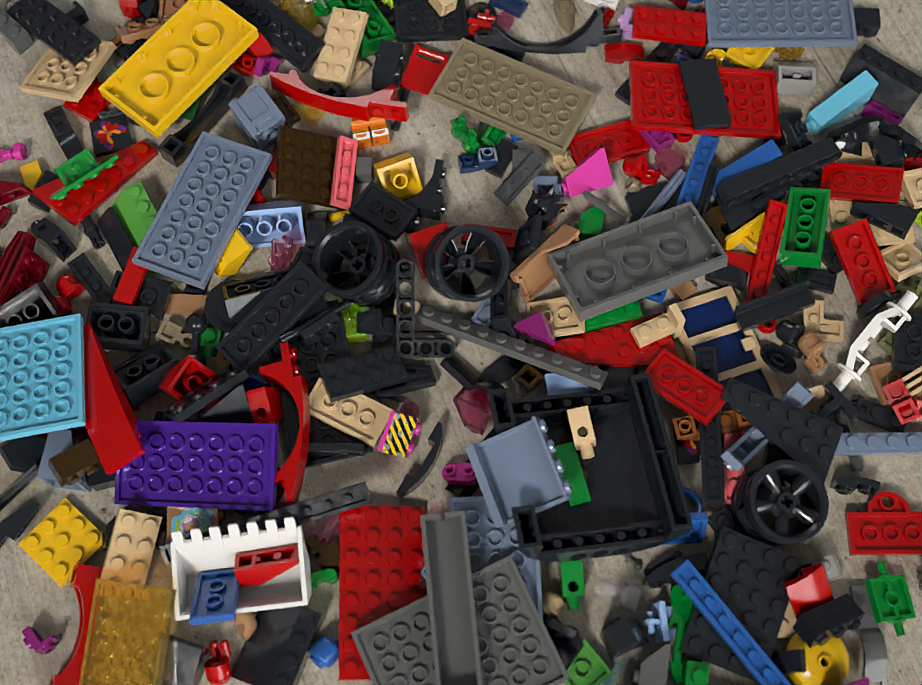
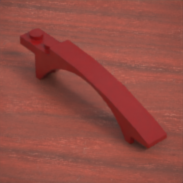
[269,70,409,122]
[259,341,310,504]

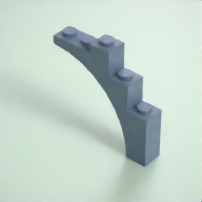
[721,381,815,472]

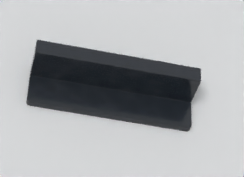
[733,280,815,333]

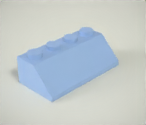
[237,200,306,248]

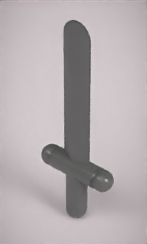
[583,190,634,226]

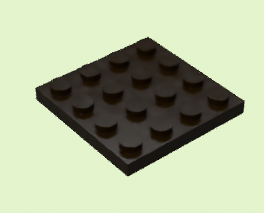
[276,125,346,210]

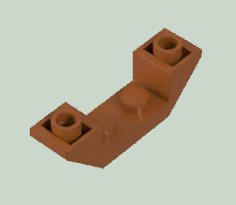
[672,410,751,441]

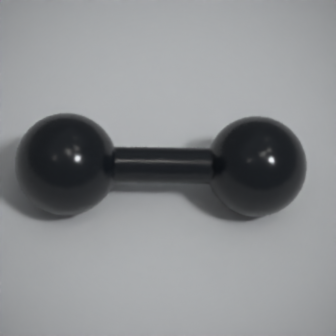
[185,312,208,366]

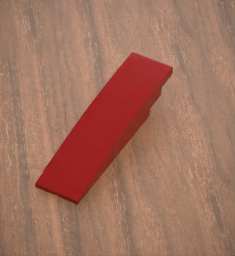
[83,322,146,475]

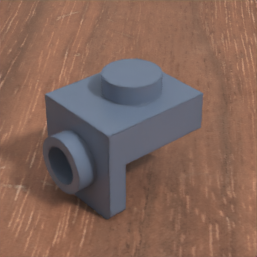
[533,175,561,196]

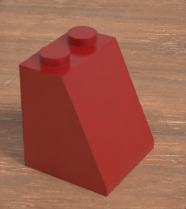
[406,222,462,279]

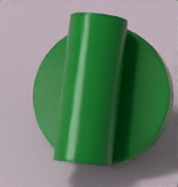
[311,0,330,17]

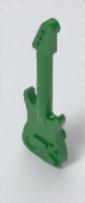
[668,585,694,685]

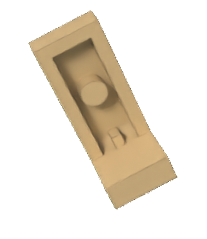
[630,303,686,348]

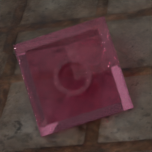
[453,387,493,435]

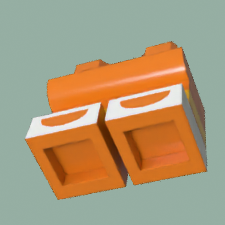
[351,117,390,150]

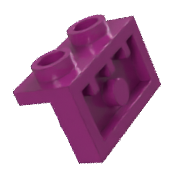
[638,130,676,153]

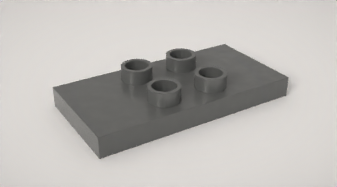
[547,201,728,322]

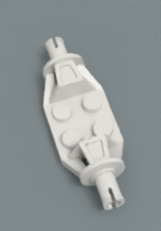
[833,290,918,392]

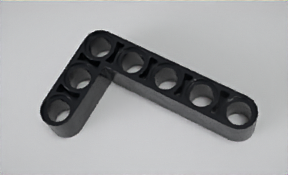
[396,258,455,358]

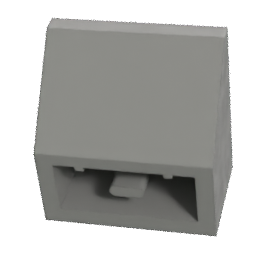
[773,60,816,96]

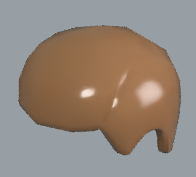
[229,612,257,641]

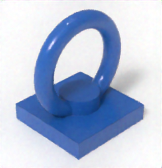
[662,486,708,545]

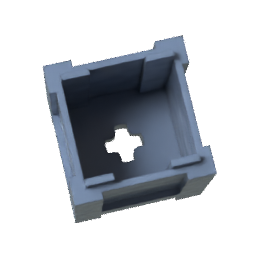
[228,85,286,151]

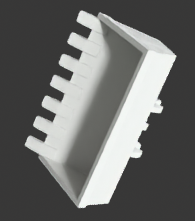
[170,517,312,621]

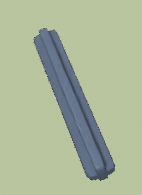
[641,169,687,219]

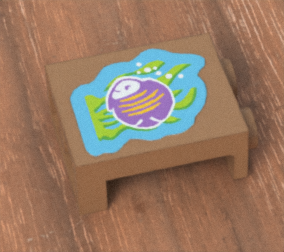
[167,507,225,543]

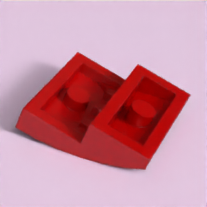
[783,563,834,620]

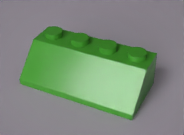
[111,182,157,248]

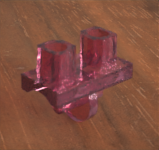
[269,235,294,270]

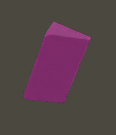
[860,99,904,126]

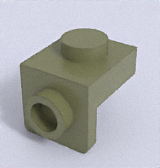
[896,275,922,298]

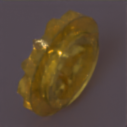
[775,47,804,61]

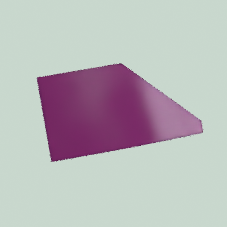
[254,55,285,77]

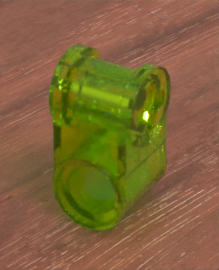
[343,303,368,344]

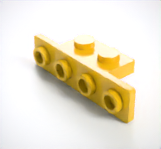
[724,199,787,255]

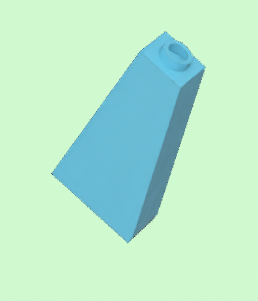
[804,70,879,136]

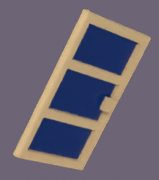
[665,286,783,413]

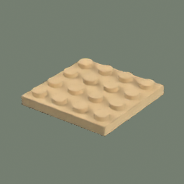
[19,40,117,102]

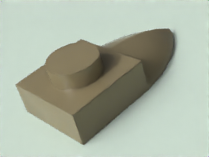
[553,0,575,34]

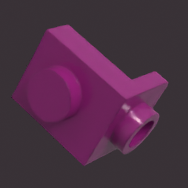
[21,626,60,655]

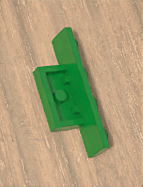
[49,148,119,201]

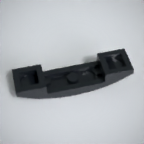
[396,422,442,499]

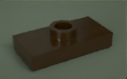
[270,90,301,127]

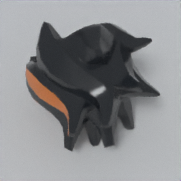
[525,187,568,231]

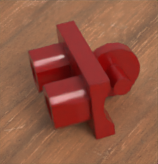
[468,9,501,37]

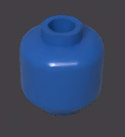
[309,635,339,669]

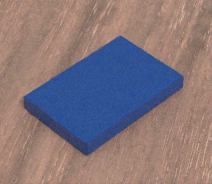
[189,569,241,625]

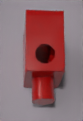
[245,387,284,424]

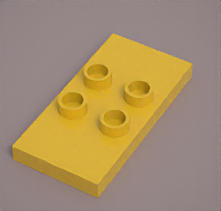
[98,0,259,139]

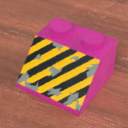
[378,410,422,458]

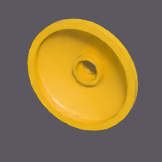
[786,633,849,685]

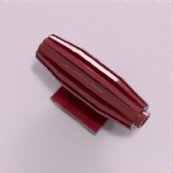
[0,231,50,306]

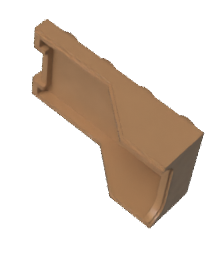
[509,224,581,303]

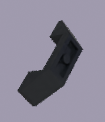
[490,269,520,339]

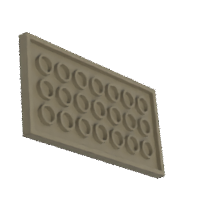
[429,38,596,157]

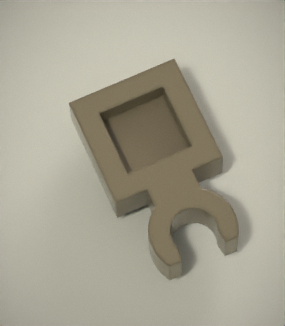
[155,319,192,349]

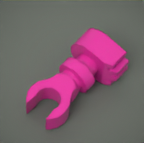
[0,142,27,163]

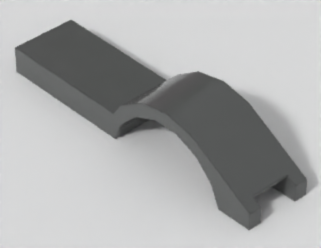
[849,585,888,685]

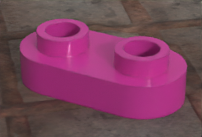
[442,462,478,485]

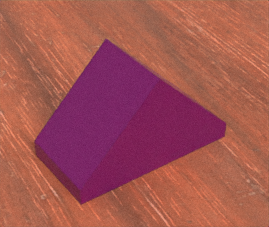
[514,312,556,346]

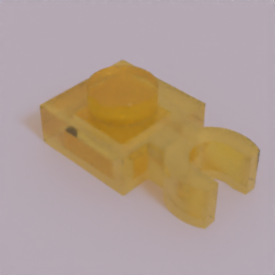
[291,101,325,128]

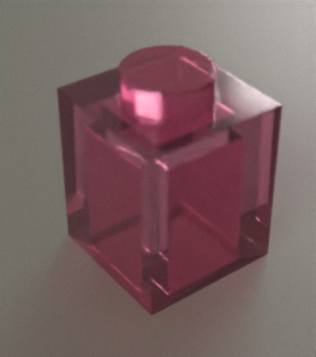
[653,147,686,180]

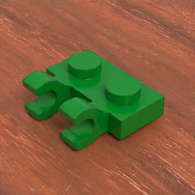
[450,114,479,154]

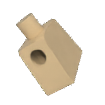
[567,406,596,459]

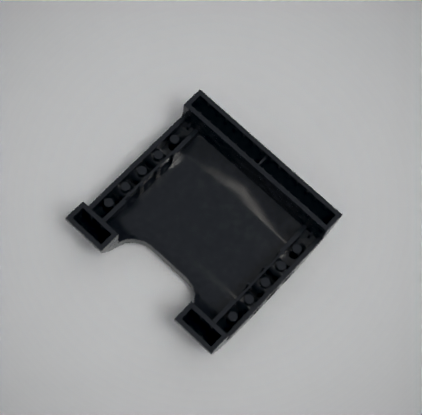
[487,373,693,562]

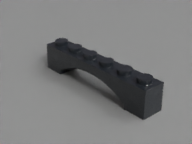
[158,67,248,168]

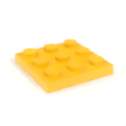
[18,498,102,588]

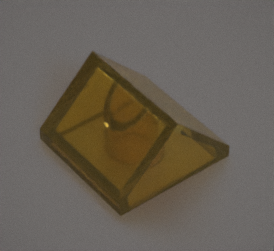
[277,0,322,31]

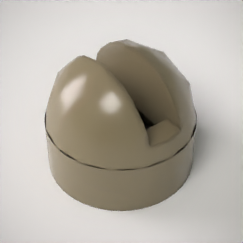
[624,176,641,193]

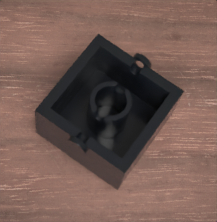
[371,39,405,92]

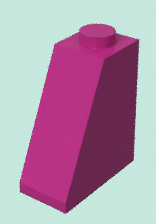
[561,148,614,197]

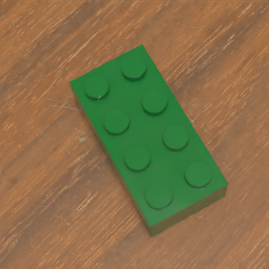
[780,187,830,269]

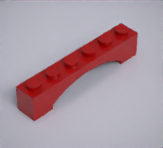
[49,564,103,685]

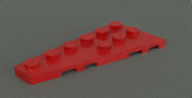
[32,140,158,227]
[547,312,679,368]

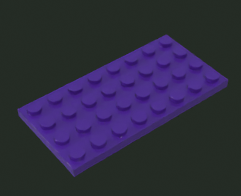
[114,421,279,511]

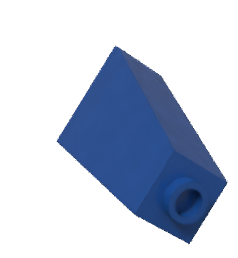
[711,139,783,199]

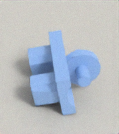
[641,601,676,644]

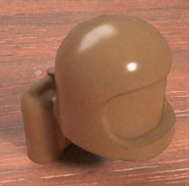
[797,332,827,374]

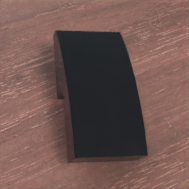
[705,265,748,291]
[830,477,880,495]

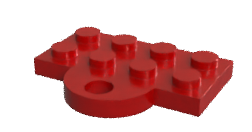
[845,491,922,556]

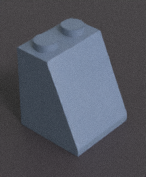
[37,428,91,493]

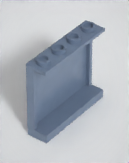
[465,416,573,528]

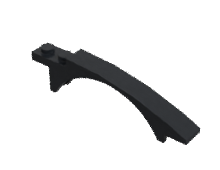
[473,9,622,55]

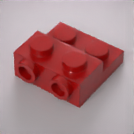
[63,77,111,122]

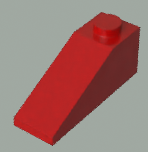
[234,544,300,588]

